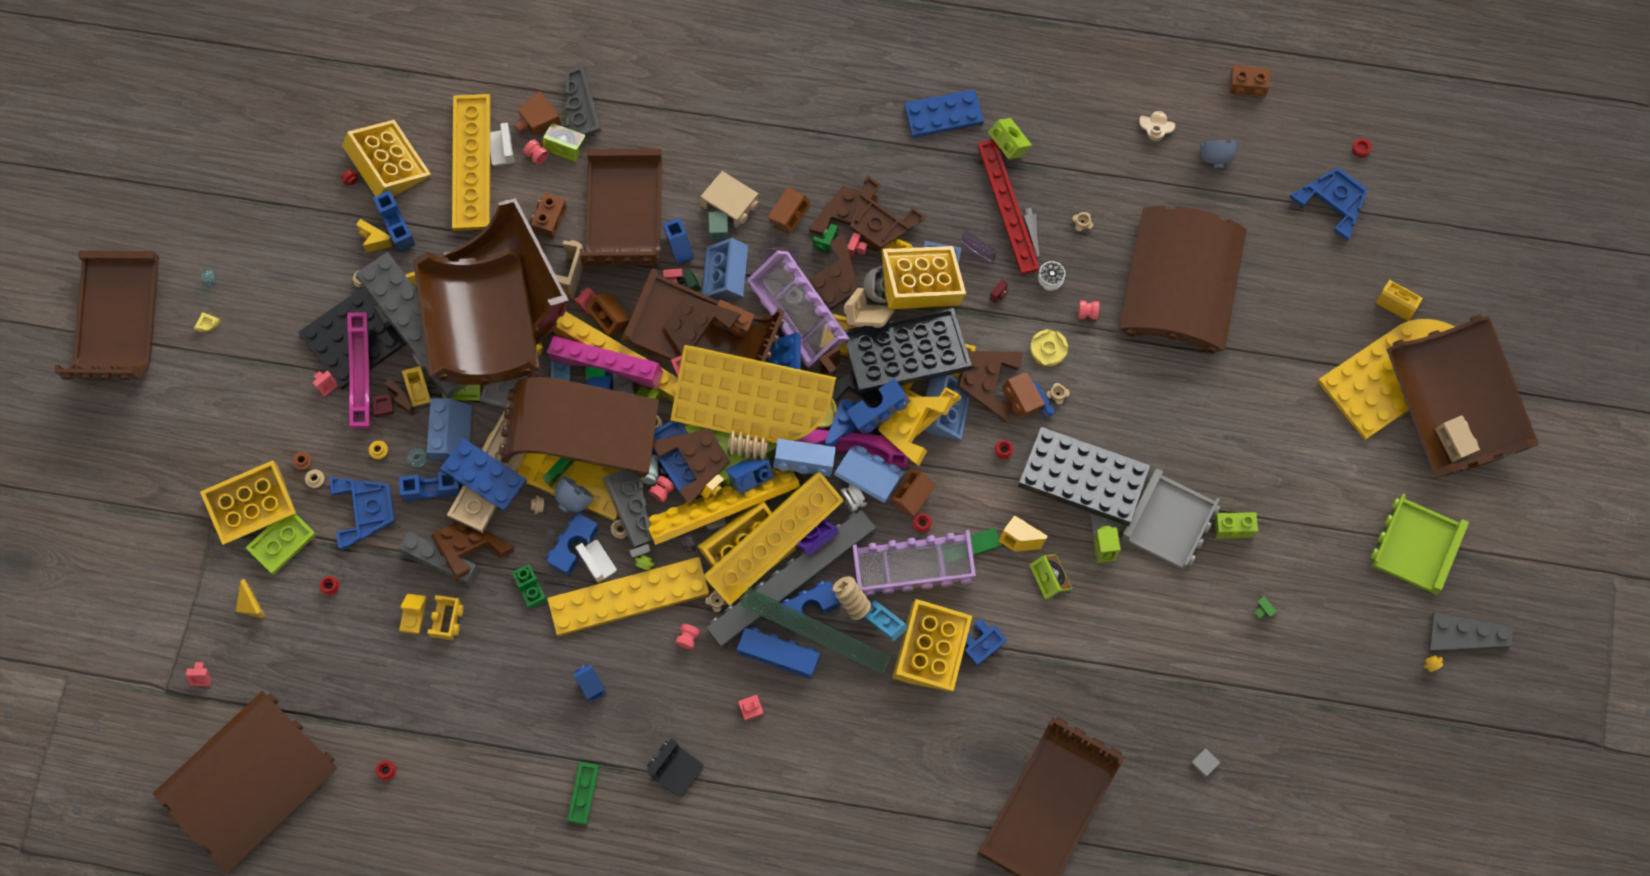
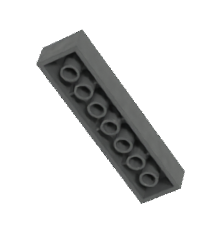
[356,252,467,399]

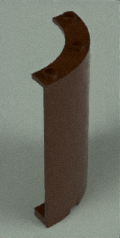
[443,198,569,345]
[1119,206,1247,354]
[413,247,540,386]
[1386,314,1539,478]
[152,691,337,874]

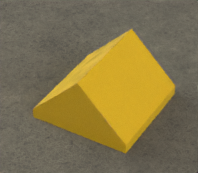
[1376,280,1423,321]

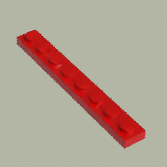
[977,139,1040,275]

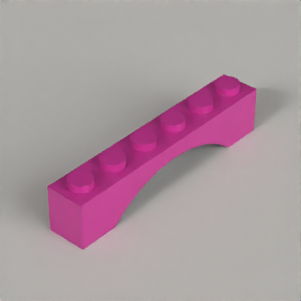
[347,312,370,430]
[547,336,663,389]
[795,429,908,468]

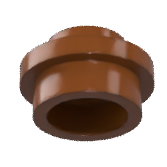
[292,451,312,471]

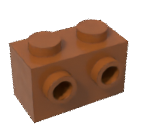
[1230,65,1270,97]
[768,188,811,234]
[530,193,567,239]
[586,292,631,335]
[712,299,754,338]
[1002,372,1045,419]
[890,469,935,516]

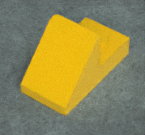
[356,219,394,252]
[402,366,431,407]
[399,594,427,635]

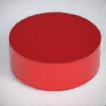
[1352,138,1372,158]

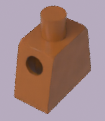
[514,91,561,136]

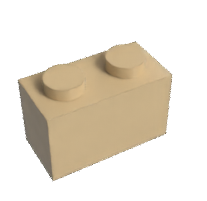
[1435,415,1480,463]

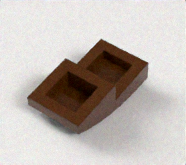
[384,378,415,416]

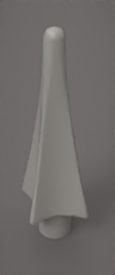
[1023,208,1040,258]

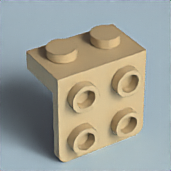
[844,288,895,328]

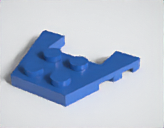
[1289,167,1368,241]
[329,477,395,550]

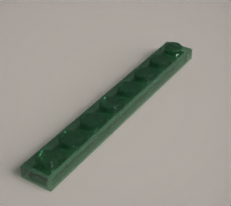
[740,588,891,675]

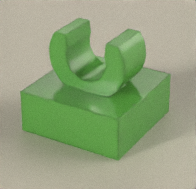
[1254,596,1278,619]

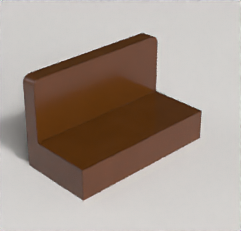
[819,346,840,381]

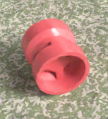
[523,139,549,165]
[1078,301,1099,320]
[648,476,675,503]
[675,624,700,650]

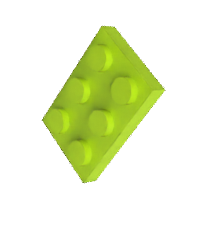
[246,514,316,575]

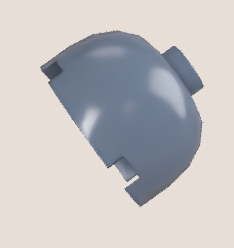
[1200,140,1237,168]
[554,476,594,513]

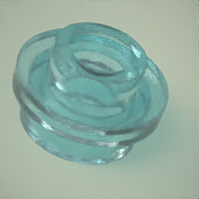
[201,268,216,287]
[407,448,427,467]

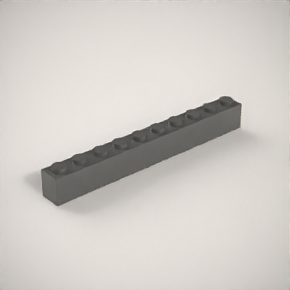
[707,510,876,650]

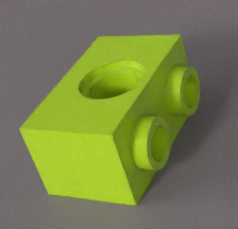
[988,118,1032,159]
[1214,512,1258,539]
[1093,526,1121,563]

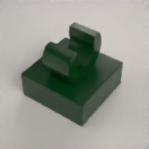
[677,269,702,292]

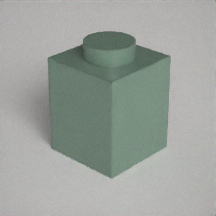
[709,210,728,240]

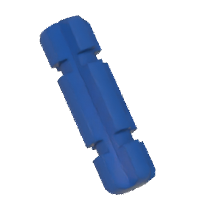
[1034,382,1055,417]

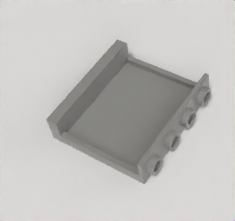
[1121,468,1220,570]

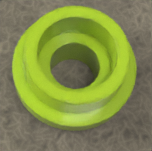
[635,554,654,570]

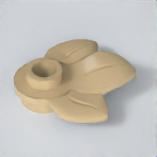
[1139,111,1175,141]

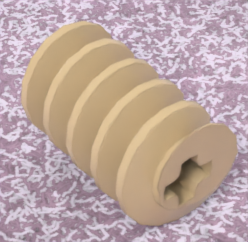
[727,431,769,460]
[832,576,871,620]

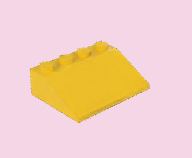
[342,120,431,197]
[882,246,966,309]
[200,461,296,545]
[697,502,797,571]
[892,599,972,692]

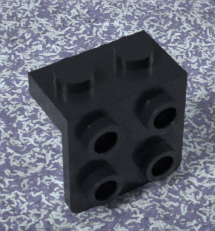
[647,738,704,797]

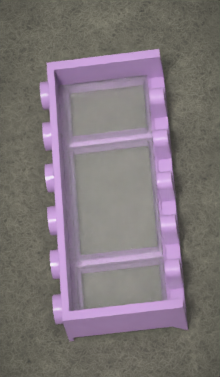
[747,251,849,368]
[853,530,976,597]

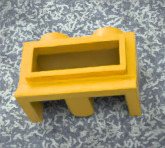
[427,595,464,640]

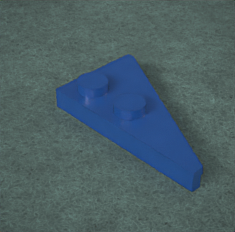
[825,399,875,446]

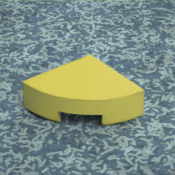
[194,312,221,332]

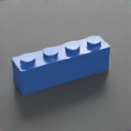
[737,627,820,680]

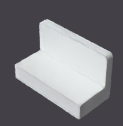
[490,123,514,166]
[576,540,617,583]

